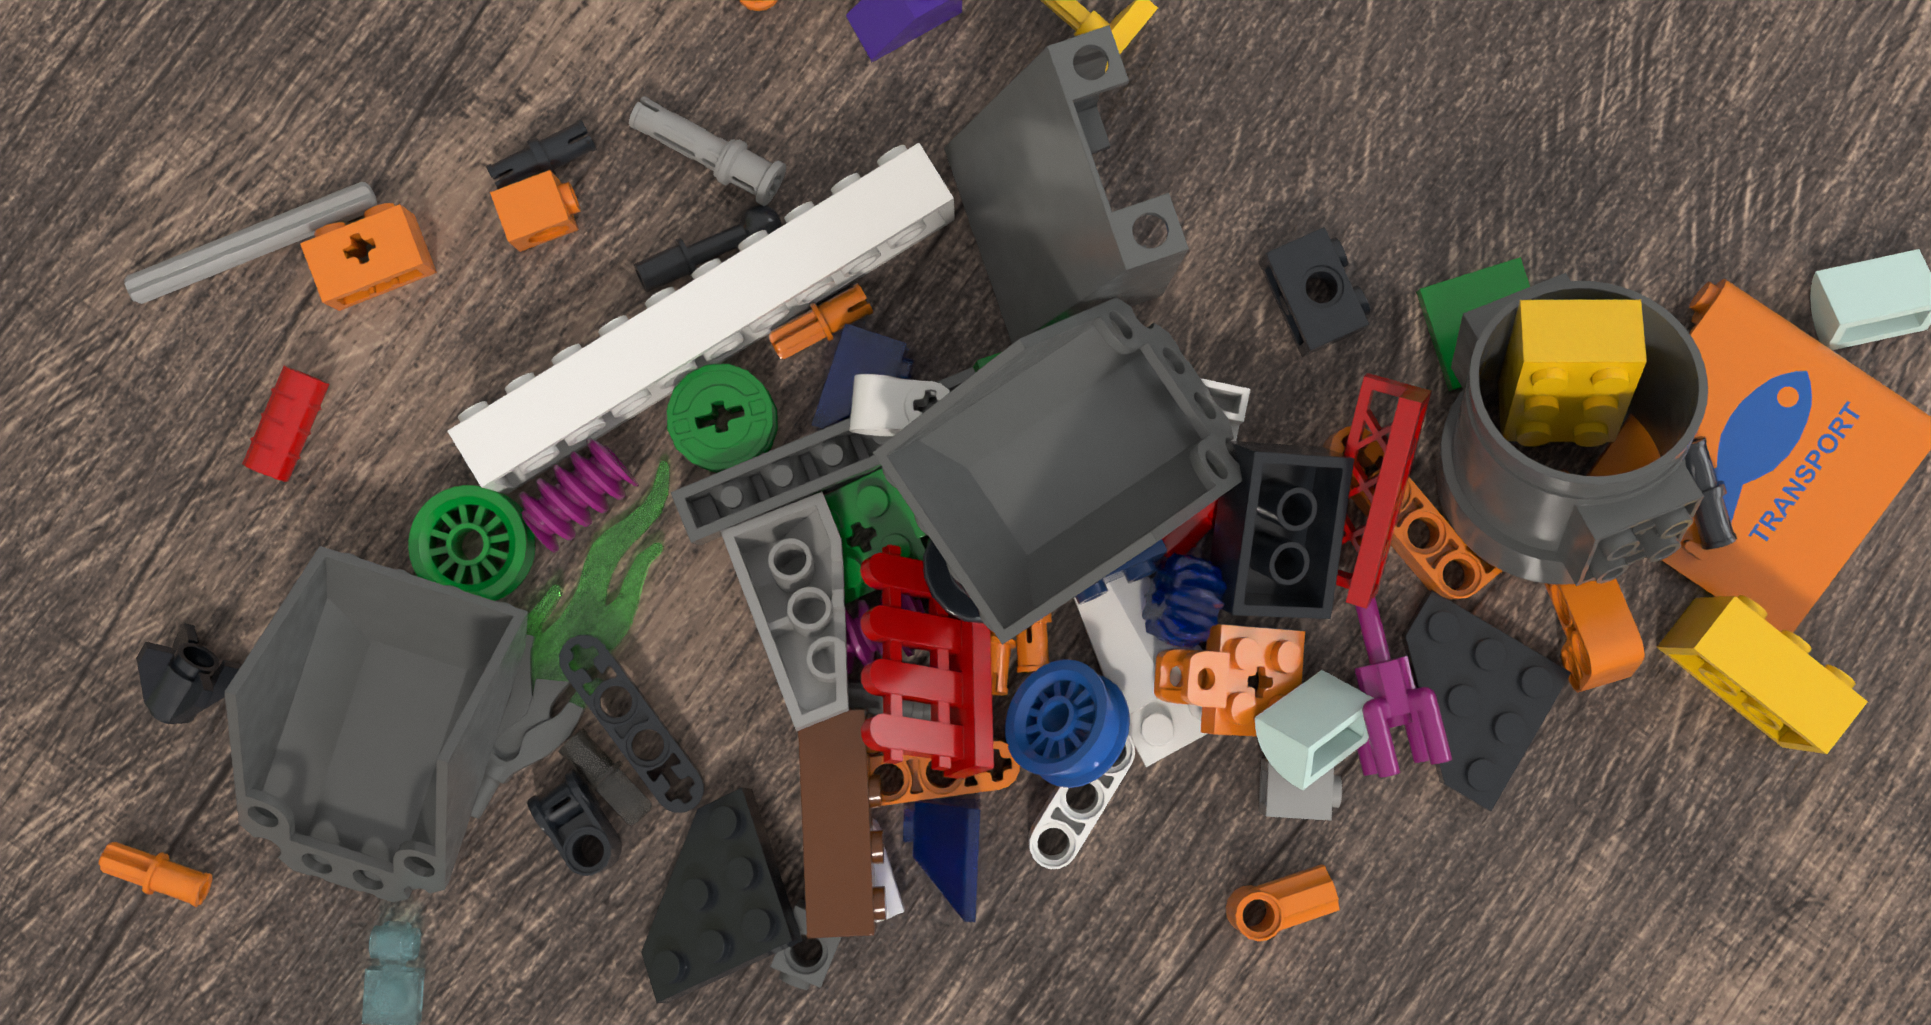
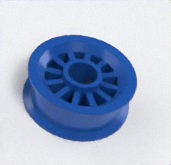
[1005,660,1130,788]

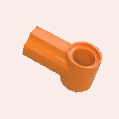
[1226,864,1340,941]

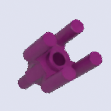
[1354,597,1452,778]

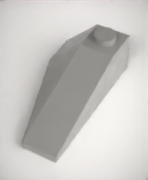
[720,492,849,731]

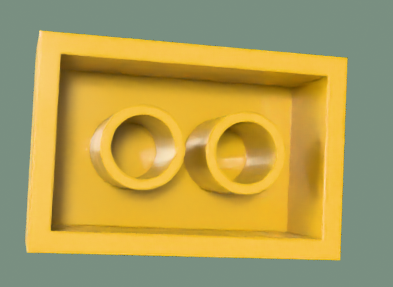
[1498,299,1647,447]
[1657,595,1868,754]

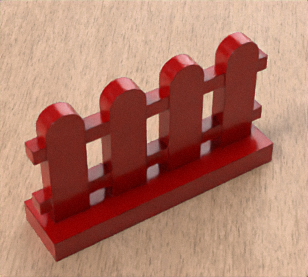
[860,544,994,779]

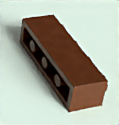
[798,708,887,939]

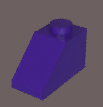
[846,0,962,63]

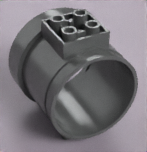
[1436,273,1708,586]

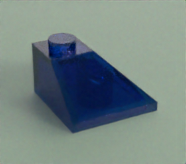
[903,798,981,922]

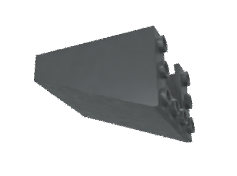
[944,25,1189,344]

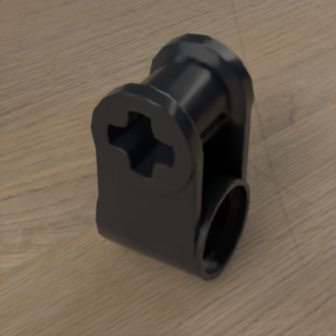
[527,769,622,876]

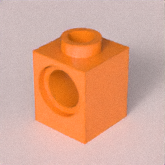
[490,170,581,252]

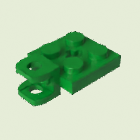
[824,468,929,605]

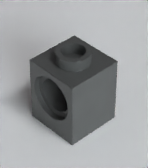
[770,898,842,990]

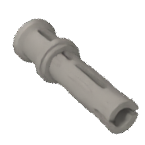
[629,96,786,206]

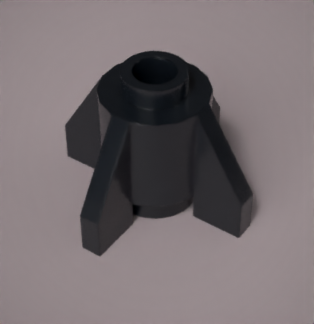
[136,623,242,724]

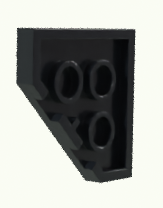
[1401,590,1571,811]
[641,787,802,1003]

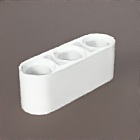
[1028,735,1135,869]

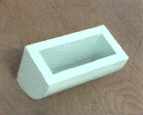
[1810,249,1931,350]
[1255,670,1374,790]

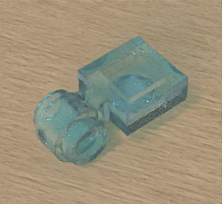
[362,921,425,1025]

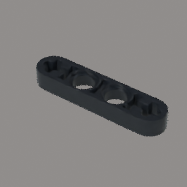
[559,634,704,813]

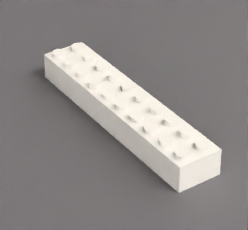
[448,143,955,494]

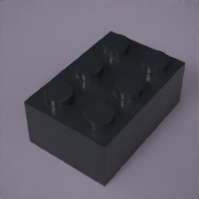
[1205,441,1354,619]

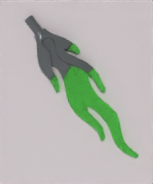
[471,461,670,819]

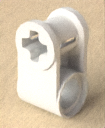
[849,374,950,436]

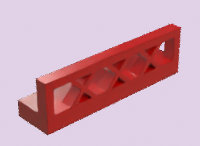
[1336,373,1432,609]

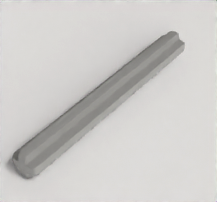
[124,182,378,304]

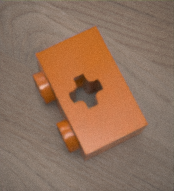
[300,203,437,311]

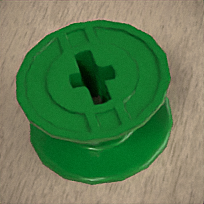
[666,364,778,473]

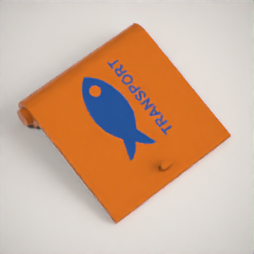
[1586,278,1931,633]

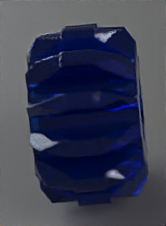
[1142,553,1226,649]

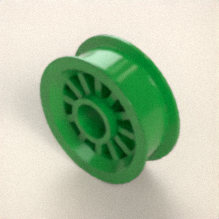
[408,485,536,601]

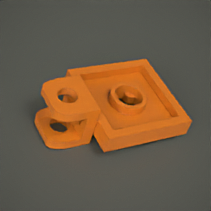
[1154,624,1305,736]

